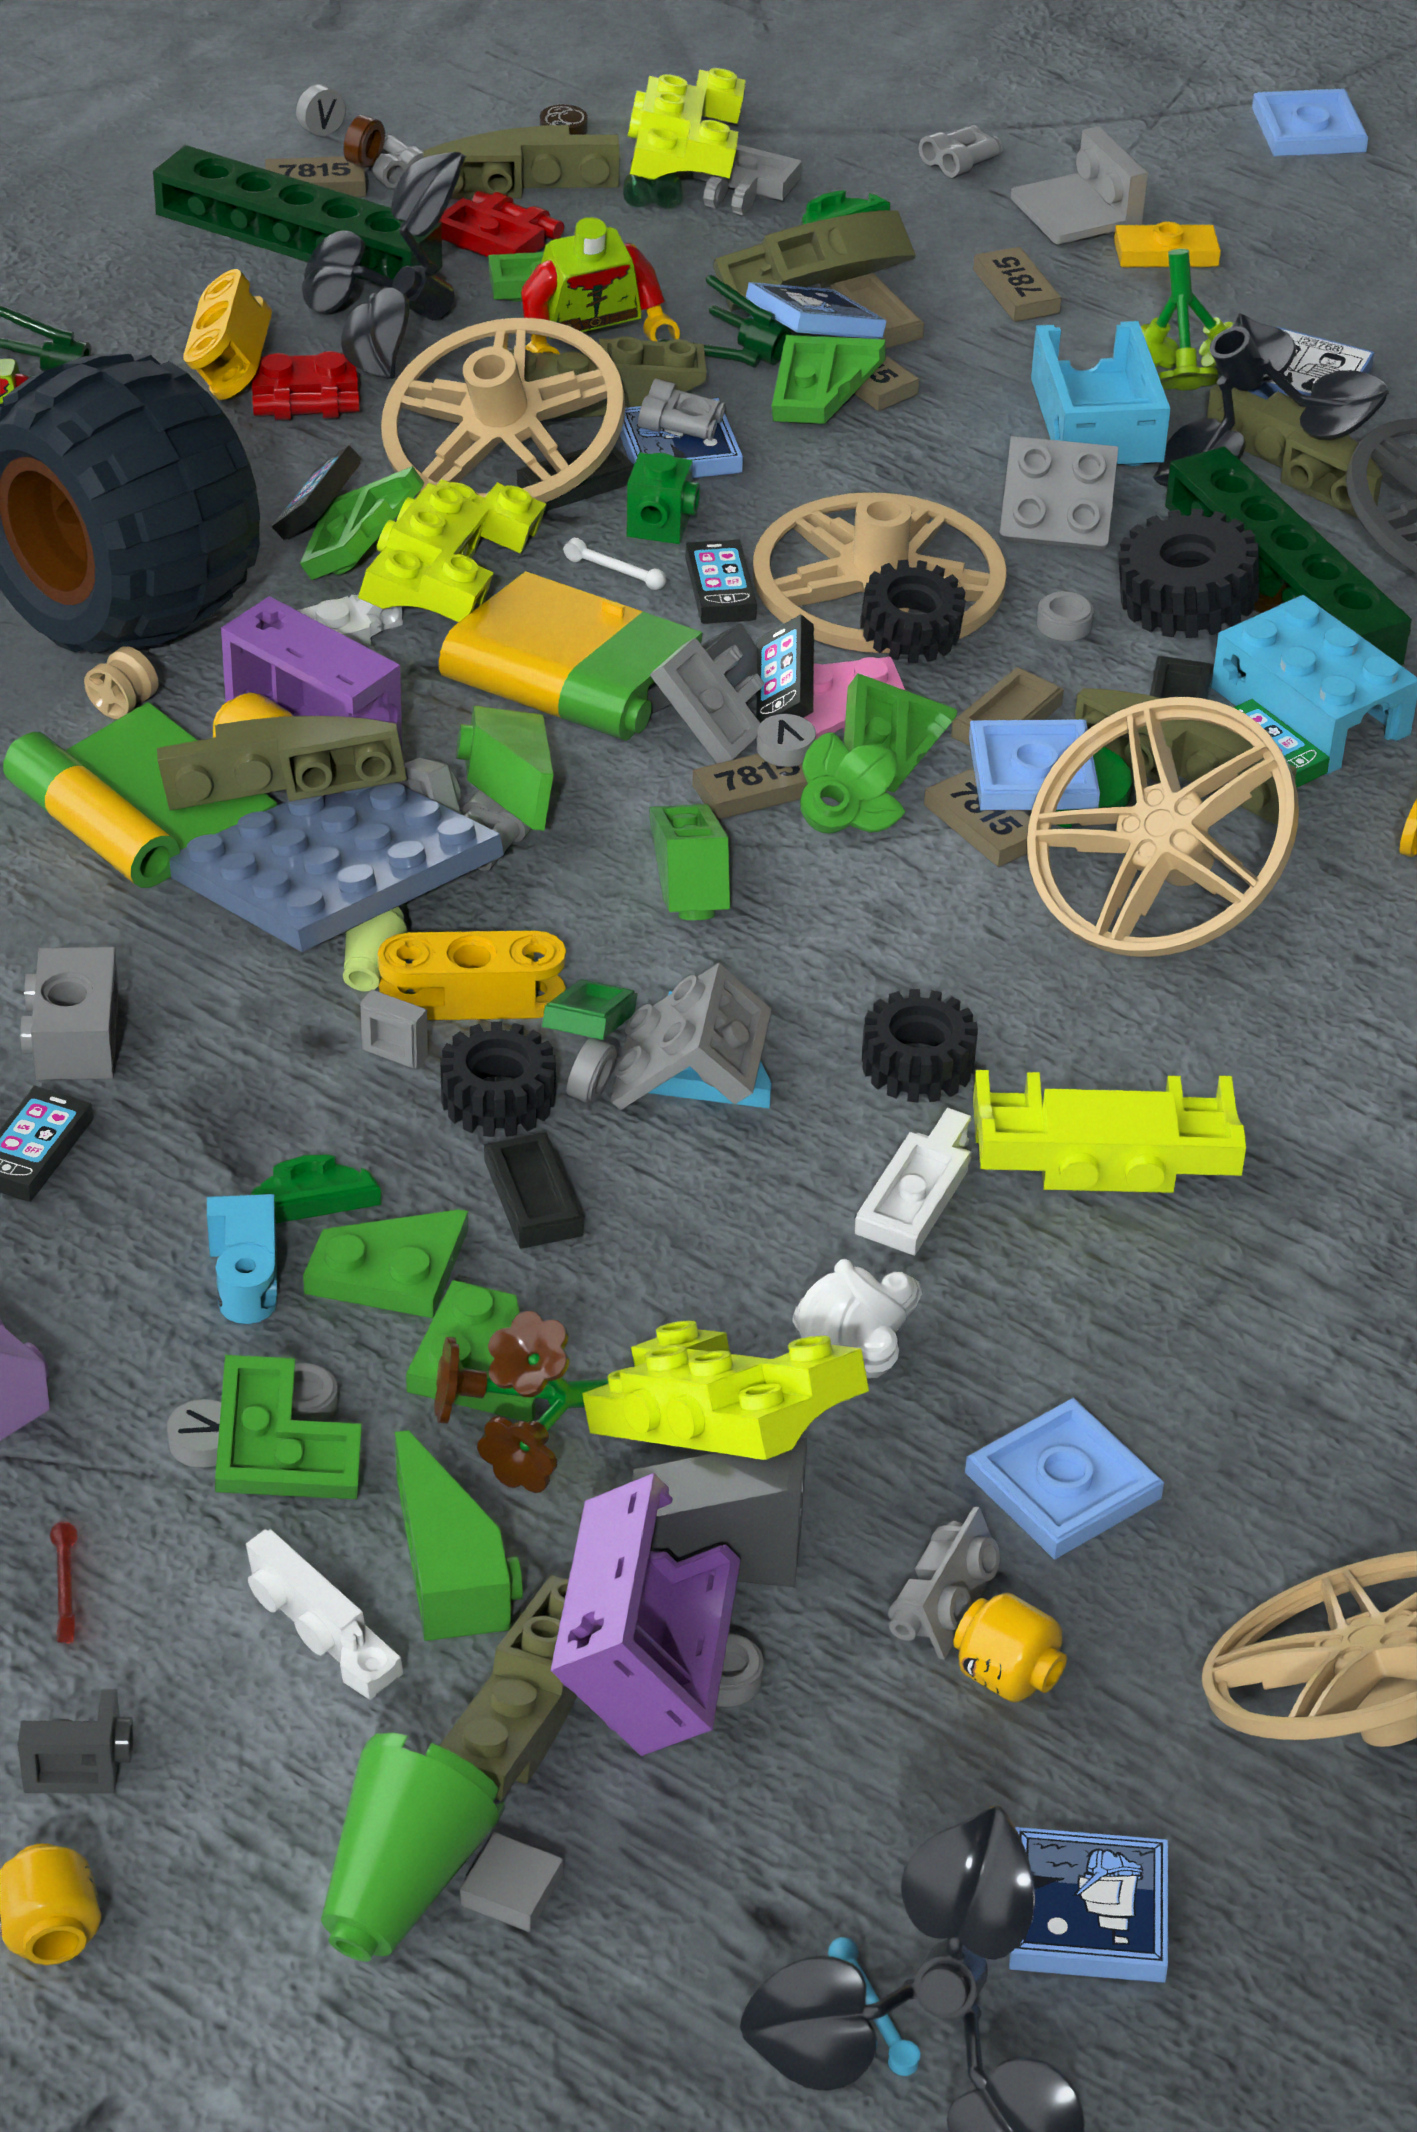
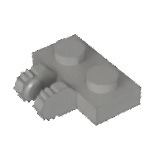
[693,144,802,215]
[650,637,765,764]

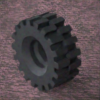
[1118,509,1259,638]

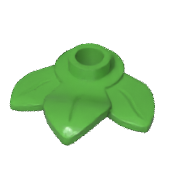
[800,732,905,833]

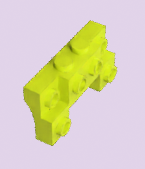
[627,68,746,179]
[358,479,546,622]
[973,1070,1246,1193]
[582,1321,869,1460]

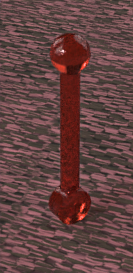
[49,1521,78,1643]

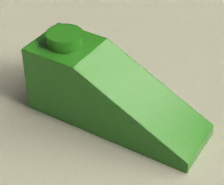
[456,706,554,831]
[649,804,730,920]
[395,1430,523,1641]

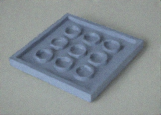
[169,782,504,952]

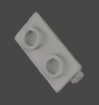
[888,1507,1001,1659]

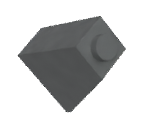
[632,1437,807,1587]

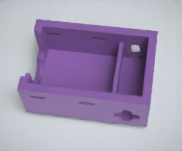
[221,596,403,756]
[550,1473,741,1756]

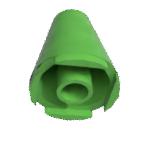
[321,1733,505,1962]

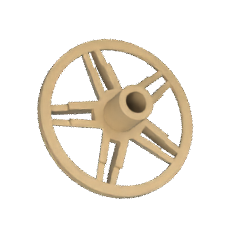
[381,318,625,503]
[753,493,1006,653]
[1027,697,1299,957]
[1202,1551,1417,1747]

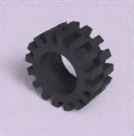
[860,560,966,663]
[861,989,978,1103]
[440,1021,556,1137]

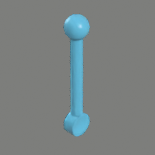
[828,1937,920,2076]

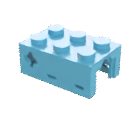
[1031,321,1171,466]
[1211,595,1417,775]

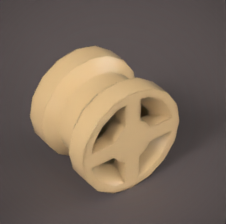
[84,647,159,719]

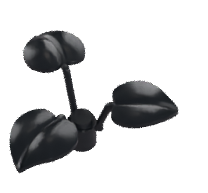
[302,152,467,379]
[1153,314,1389,486]
[740,1805,1085,2132]

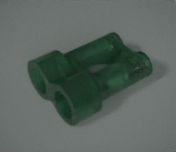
[623,158,682,208]

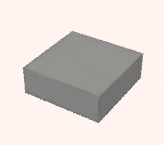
[360,989,428,1069]
[460,1832,563,1932]

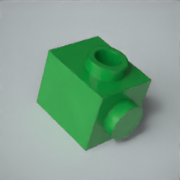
[627,452,700,544]

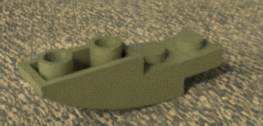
[423,125,619,199]
[713,210,916,312]
[510,336,706,418]
[1207,384,1383,519]
[1075,688,1297,825]
[157,716,407,811]
[440,1575,577,1801]

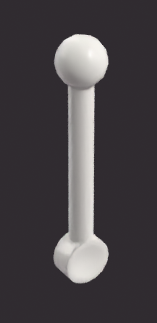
[563,538,667,590]

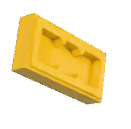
[1114,222,1220,267]

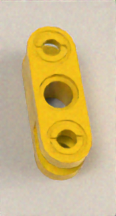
[183,269,272,400]
[378,930,566,1020]

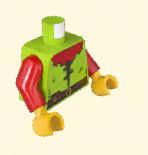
[521,217,680,354]

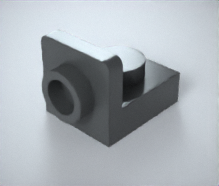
[18,1689,133,1793]

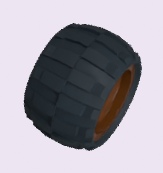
[0,354,260,654]

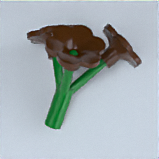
[434,1311,608,1493]

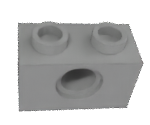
[21,947,119,1080]

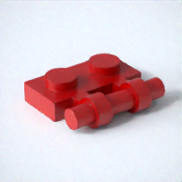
[439,191,564,257]
[252,351,359,420]

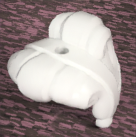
[792,1259,922,1378]

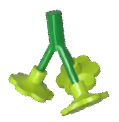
[1141,249,1234,391]

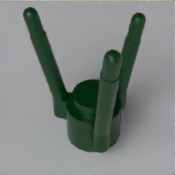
[658,275,791,368]
[0,306,91,377]

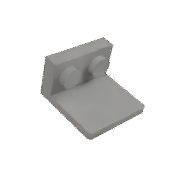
[1011,126,1148,244]
[999,436,1119,550]
[610,963,771,1110]

